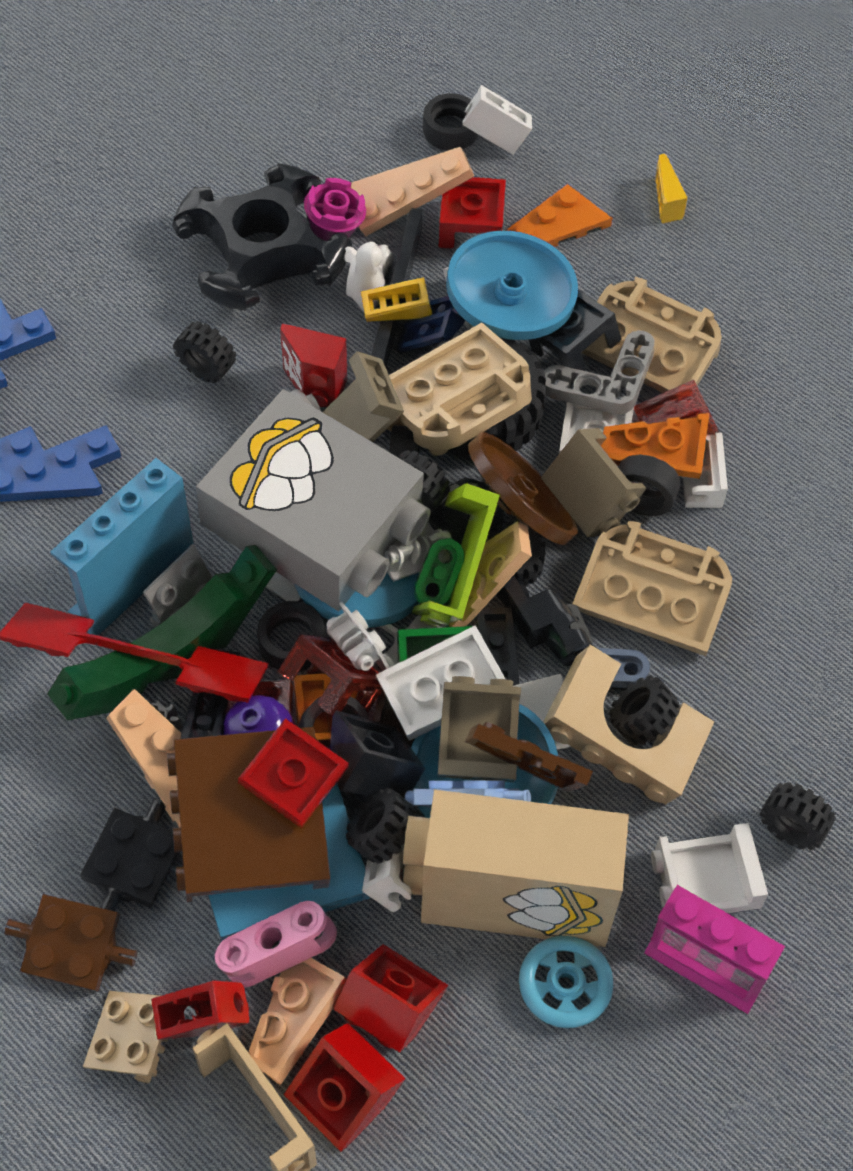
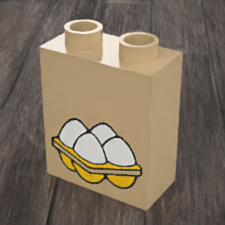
[403,789,629,947]

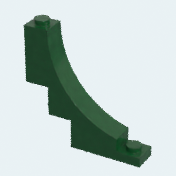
[47,545,277,721]

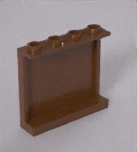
[167,727,330,902]

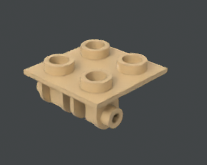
[83,991,168,1083]

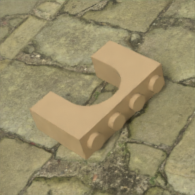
[543,645,714,804]

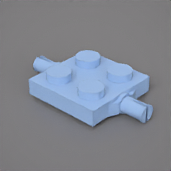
[405,781,531,808]

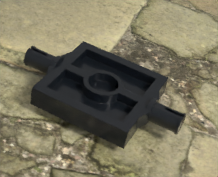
[80,798,179,911]

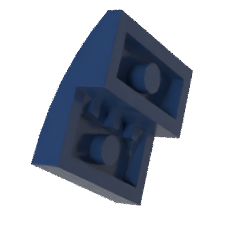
[396,296,466,353]

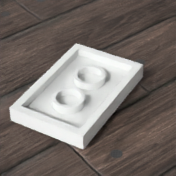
[376,625,505,741]

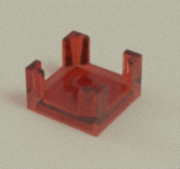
[278,635,383,715]

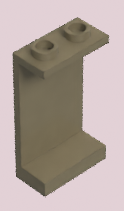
[323,351,404,442]

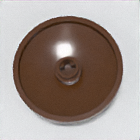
[468,432,578,545]

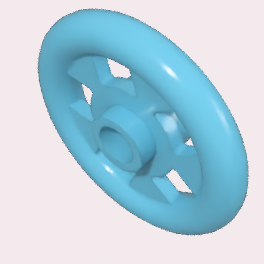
[519,936,614,1028]

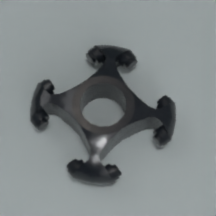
[172,163,352,311]

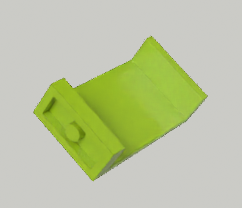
[412,483,500,627]

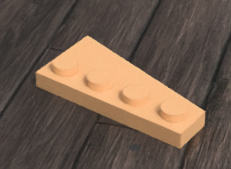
[351,147,474,236]
[106,689,182,828]

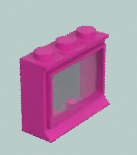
[644,885,785,1014]

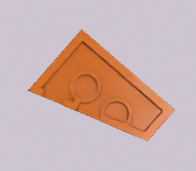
[505,184,612,247]
[601,413,709,479]

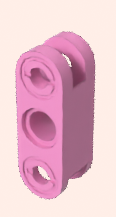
[215,901,337,988]

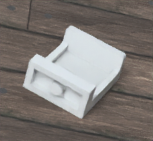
[651,823,768,913]

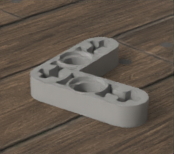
[544,330,654,414]

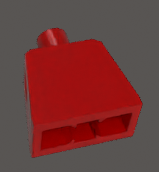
[151,981,250,1040]

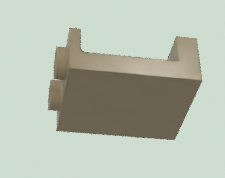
[541,428,646,537]
[438,676,521,783]

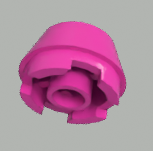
[304,178,366,241]

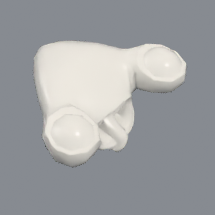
[345,242,394,313]

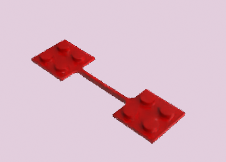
[0,602,268,703]

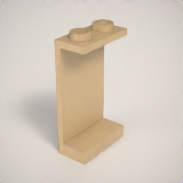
[192,1024,317,1171]

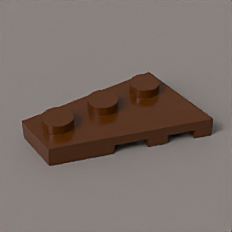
[465,722,593,792]

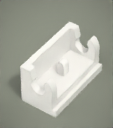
[463,85,532,155]
[683,433,728,508]
[362,844,412,913]

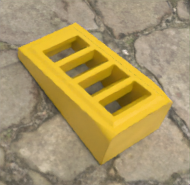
[655,153,687,223]
[360,277,432,322]

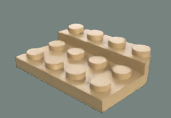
[581,277,722,404]
[389,323,532,455]
[572,521,732,656]

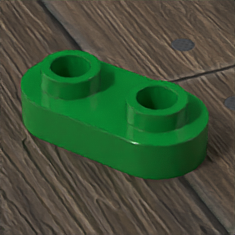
[414,538,464,605]

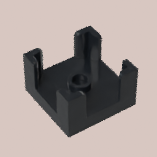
[528,290,622,371]

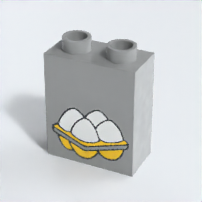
[196,389,431,611]

